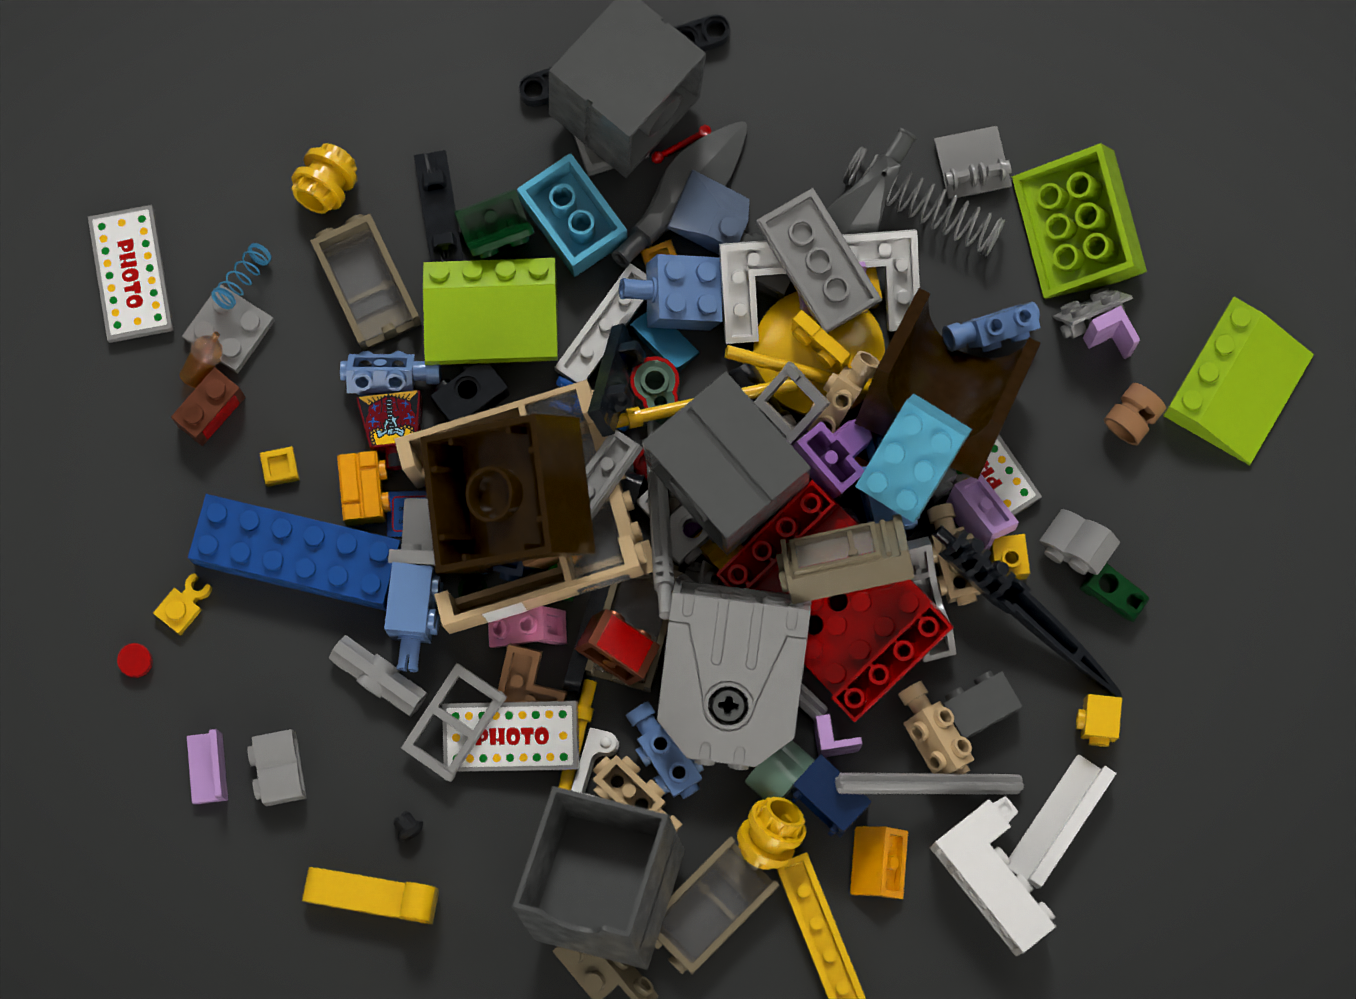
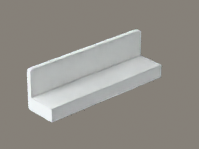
[1007,755,1117,889]

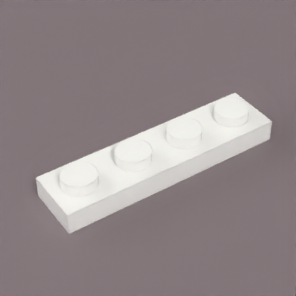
[554,263,646,383]

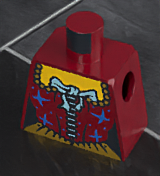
[357,390,423,471]

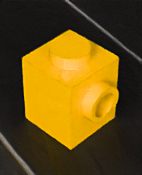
[989,534,1030,580]
[1076,694,1122,747]

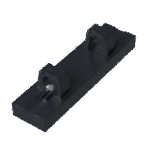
[414,150,464,262]
[588,323,646,437]

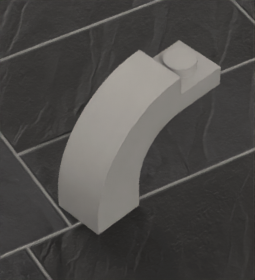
[907,536,956,662]

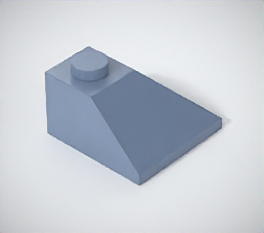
[667,170,750,255]

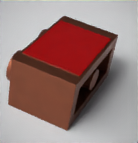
[171,367,246,446]
[575,609,661,686]

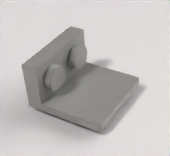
[388,498,435,567]

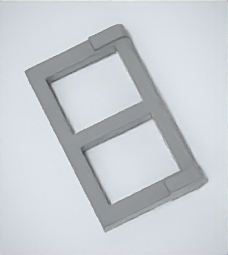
[754,361,830,445]
[401,663,507,782]

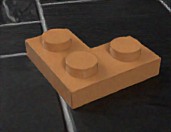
[498,643,568,702]

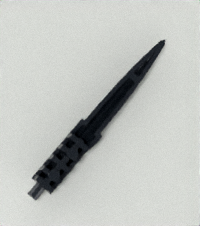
[933,525,1122,698]

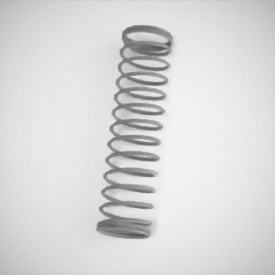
[843,146,1005,257]

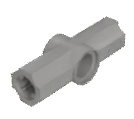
[328,635,428,717]

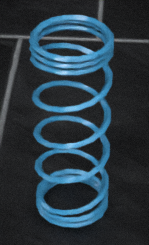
[211,243,272,309]

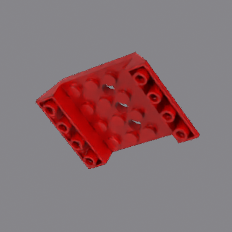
[716,480,954,723]

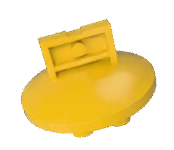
[753,291,885,416]

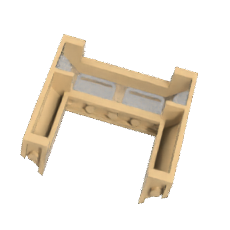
[395,379,653,634]

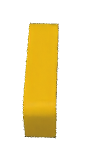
[302,867,439,924]

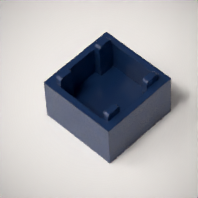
[790,754,872,838]

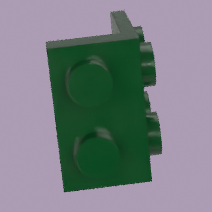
[454,189,535,259]

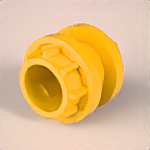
[291,143,357,214]
[737,797,806,870]

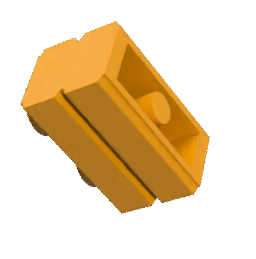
[337,451,391,526]

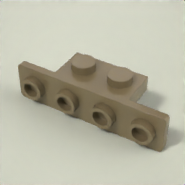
[553,946,658,999]

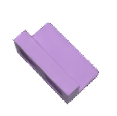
[1083,306,1140,359]
[946,474,1019,550]
[813,714,862,757]
[187,729,228,804]

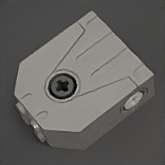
[657,579,811,770]

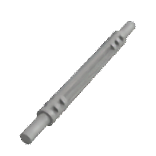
[646,421,675,619]

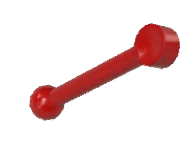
[651,125,711,164]

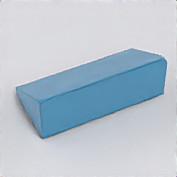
[630,312,700,373]

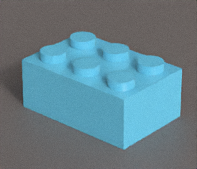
[517,153,628,277]
[855,394,972,523]

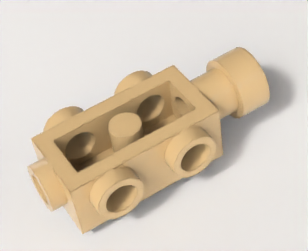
[807,351,880,434]
[926,503,981,606]
[898,681,975,774]
[593,755,683,832]

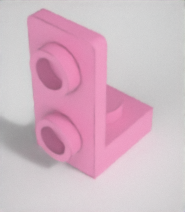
[488,606,567,648]

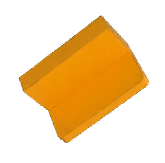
[850,826,908,899]

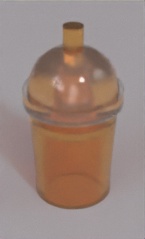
[179,332,223,388]

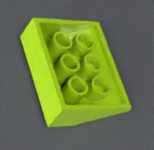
[1012,143,1147,299]
[423,258,558,365]
[1163,297,1314,465]

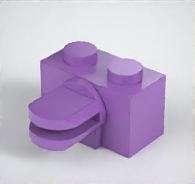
[792,419,872,499]

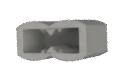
[1039,509,1120,575]
[247,729,306,806]

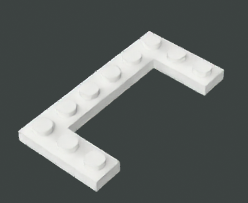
[719,229,920,344]

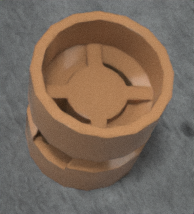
[1104,383,1166,446]

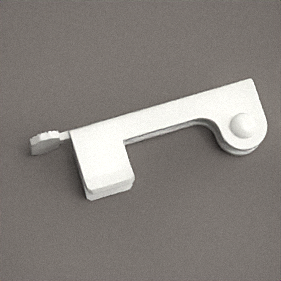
[571,728,619,797]

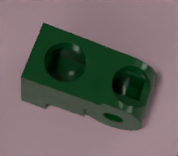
[1079,563,1149,622]

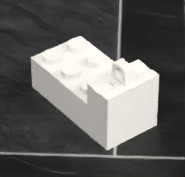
[930,796,1056,956]

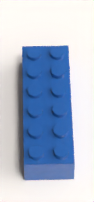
[188,494,402,611]

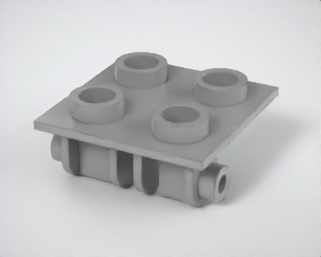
[934,126,1012,200]
[1053,288,1133,339]

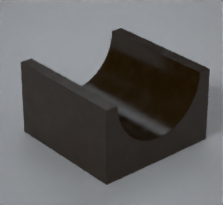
[854,288,1041,480]
[420,413,596,574]

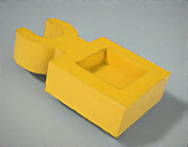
[153,573,213,636]

